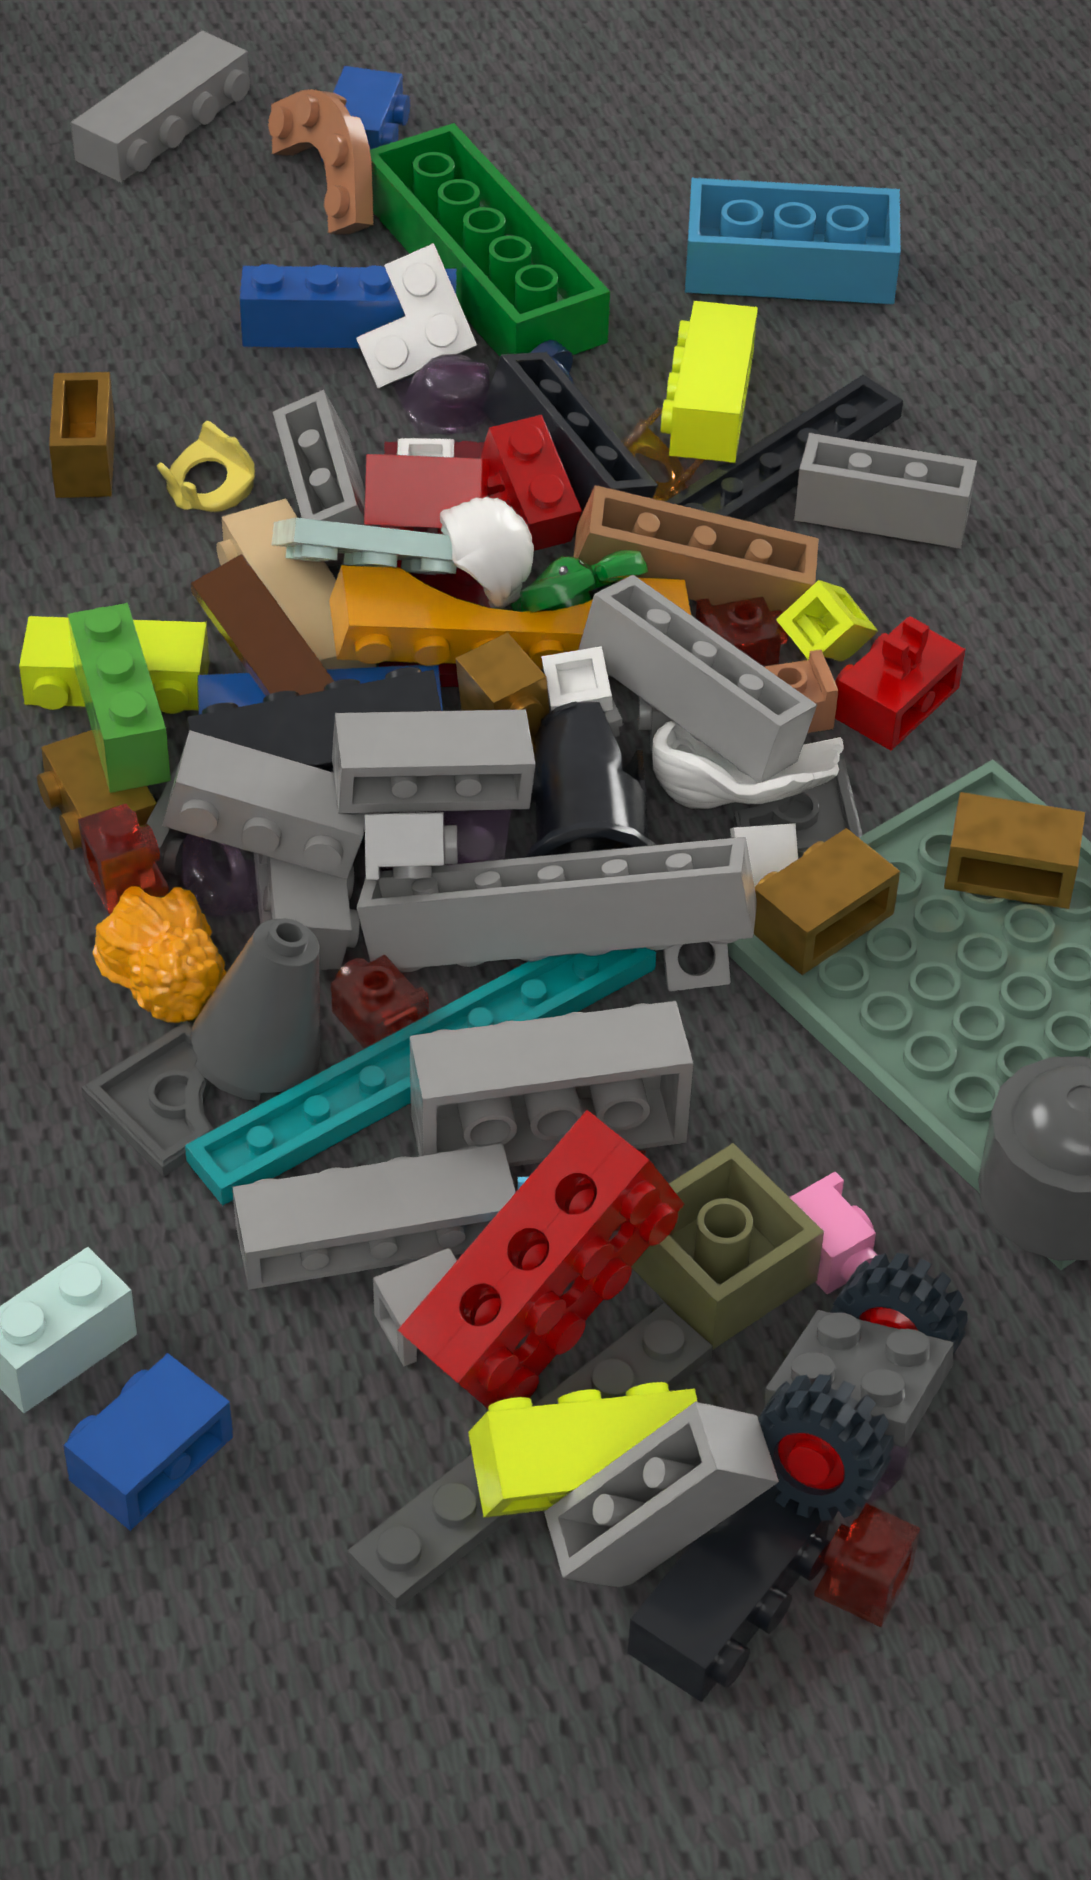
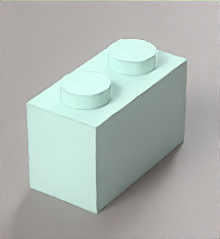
[0,1247,137,1413]

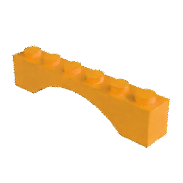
[329,565,691,670]

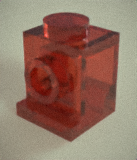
[696,597,788,667]
[78,803,169,915]
[331,955,429,1049]
[814,1503,921,1628]

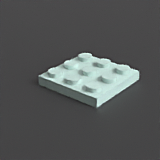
[272,518,457,575]

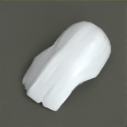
[440,497,534,609]
[652,721,844,809]

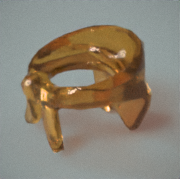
[621,407,705,502]

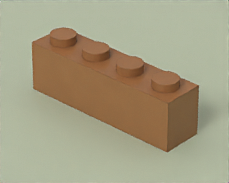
[573,485,819,619]

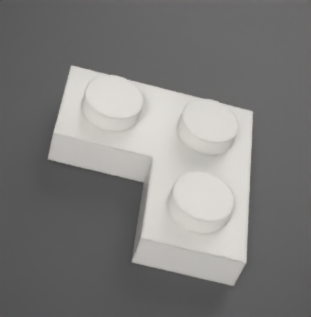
[356,243,477,389]

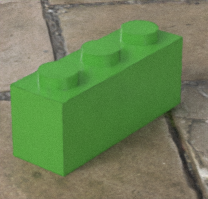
[68,603,171,793]

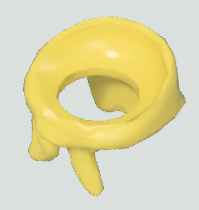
[157,421,255,512]

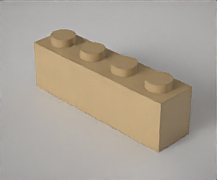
[216,498,376,669]

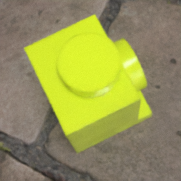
[776,580,878,662]

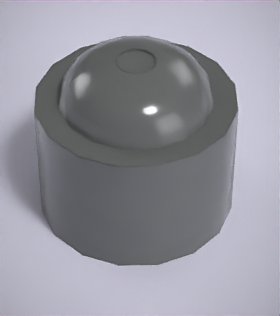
[978,1057,1091,1261]

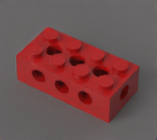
[397,1110,685,1409]

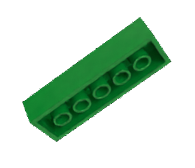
[370,123,610,357]

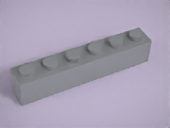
[357,837,757,972]

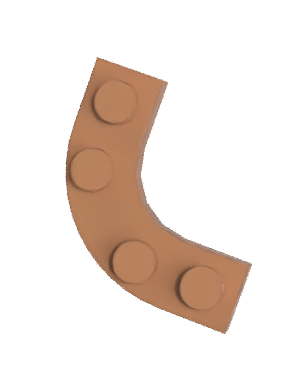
[268,89,373,234]

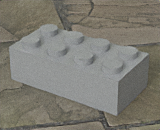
[410,1001,693,1167]

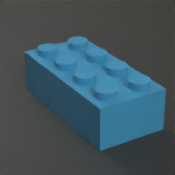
[685,178,901,304]

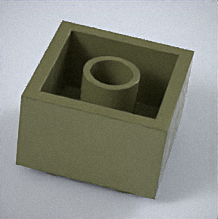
[632,1143,824,1349]

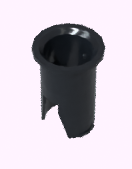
[526,701,655,858]

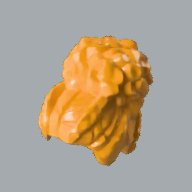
[93,886,227,1023]

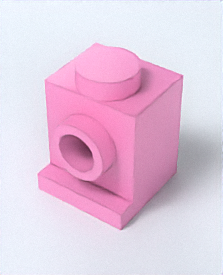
[789,1171,877,1294]

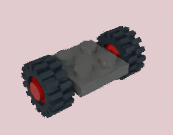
[758,1253,968,1521]

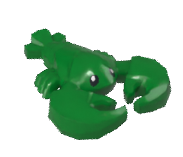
[510,550,648,613]

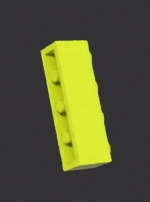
[660,301,758,463]

